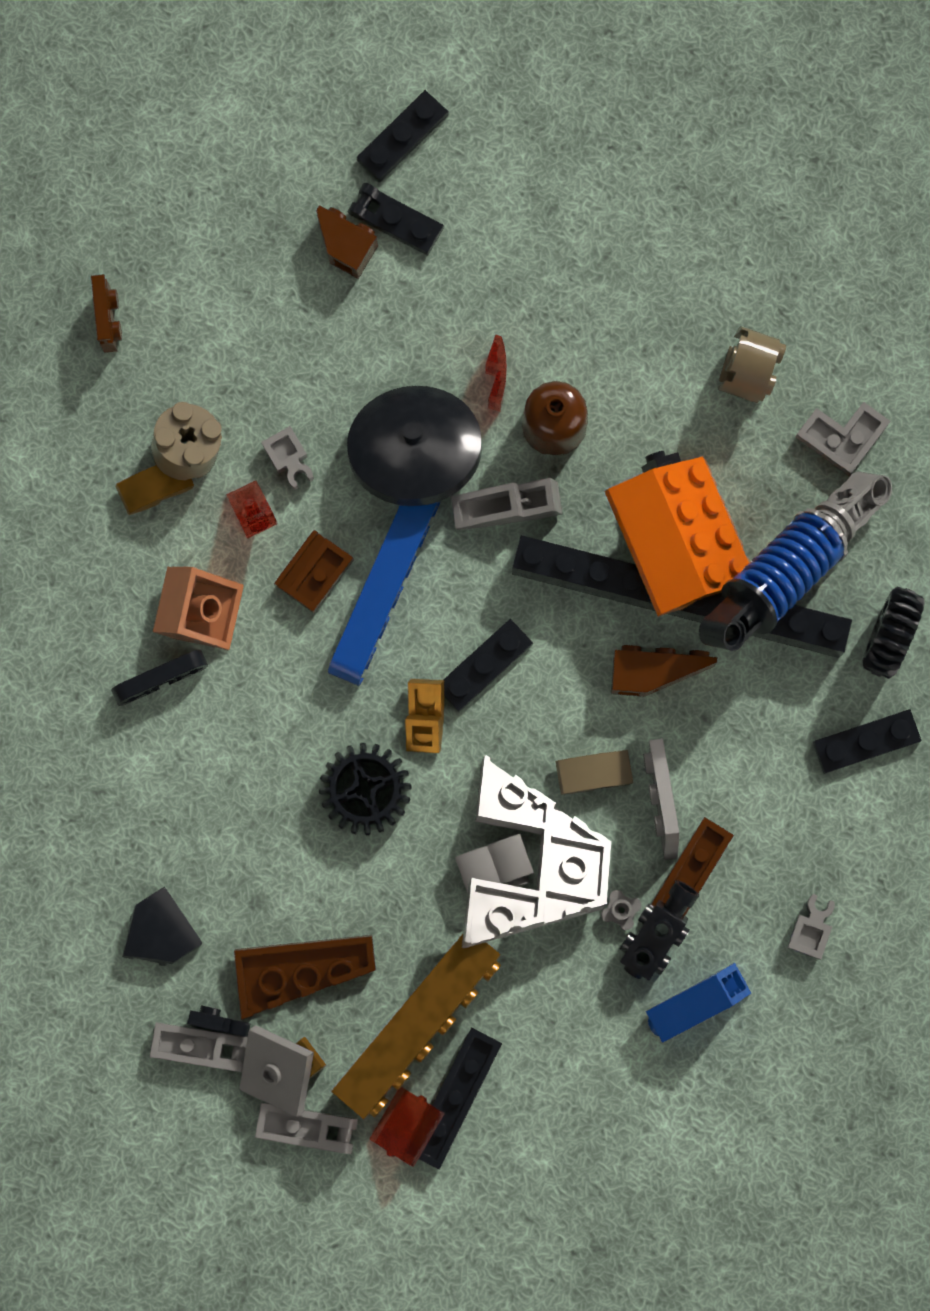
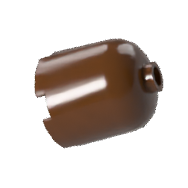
[521,381,588,455]

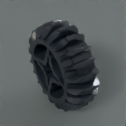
[862,586,925,679]
[319,743,412,836]

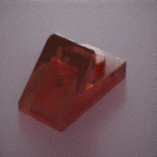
[226,481,277,539]

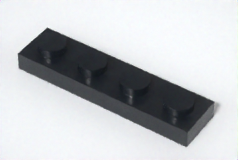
[408,1027,502,1170]

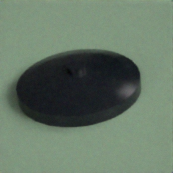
[347,386,482,506]

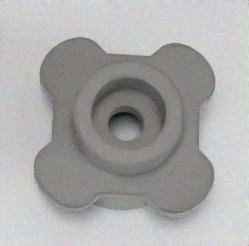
[601,890,641,930]

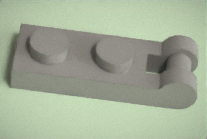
[150,1023,248,1072]
[255,1102,358,1154]

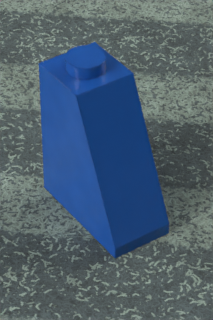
[646,963,751,1043]

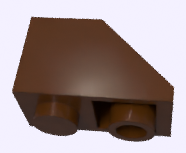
[316,205,378,279]

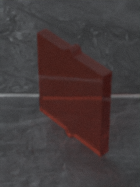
[370,1087,445,1167]

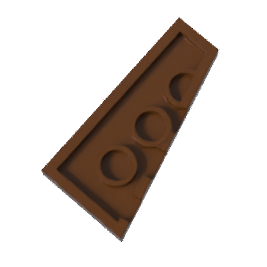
[234,935,376,1020]

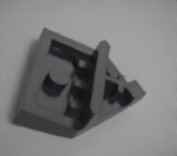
[122,886,202,966]

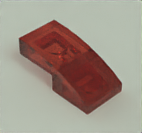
[485,334,507,412]

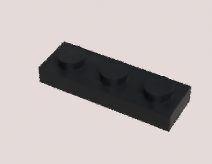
[356,90,449,182]
[443,618,533,712]
[813,709,922,774]

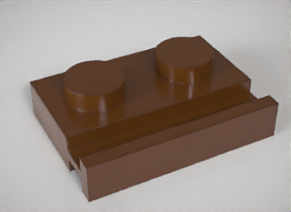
[91,274,122,353]
[274,530,354,613]

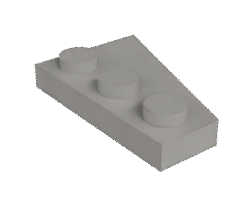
[643,739,679,860]

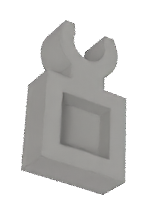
[261,426,314,490]
[787,894,835,960]

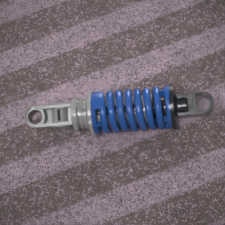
[699,472,892,651]

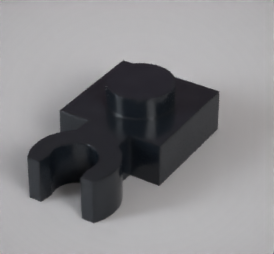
[187,1005,251,1037]

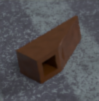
[611,645,718,697]

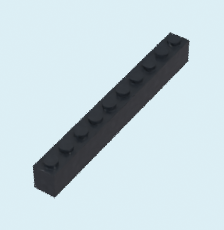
[512,535,852,658]

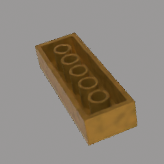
[331,934,501,1119]

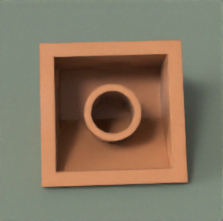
[153,567,244,650]

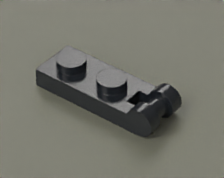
[347,183,444,256]

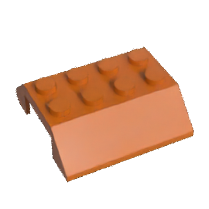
[604,456,750,616]

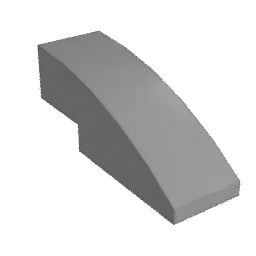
[451,478,563,530]

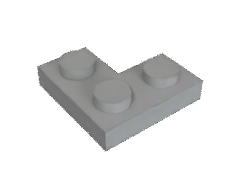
[796,402,891,476]

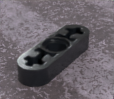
[111,650,208,706]

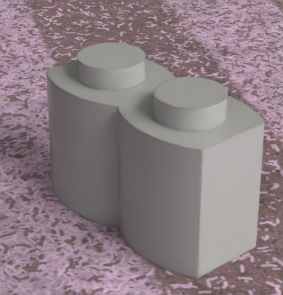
[455,834,534,893]

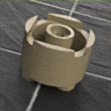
[718,326,786,403]
[151,402,222,480]

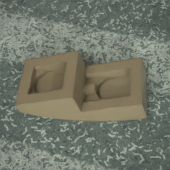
[555,750,633,795]

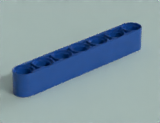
[328,501,441,686]

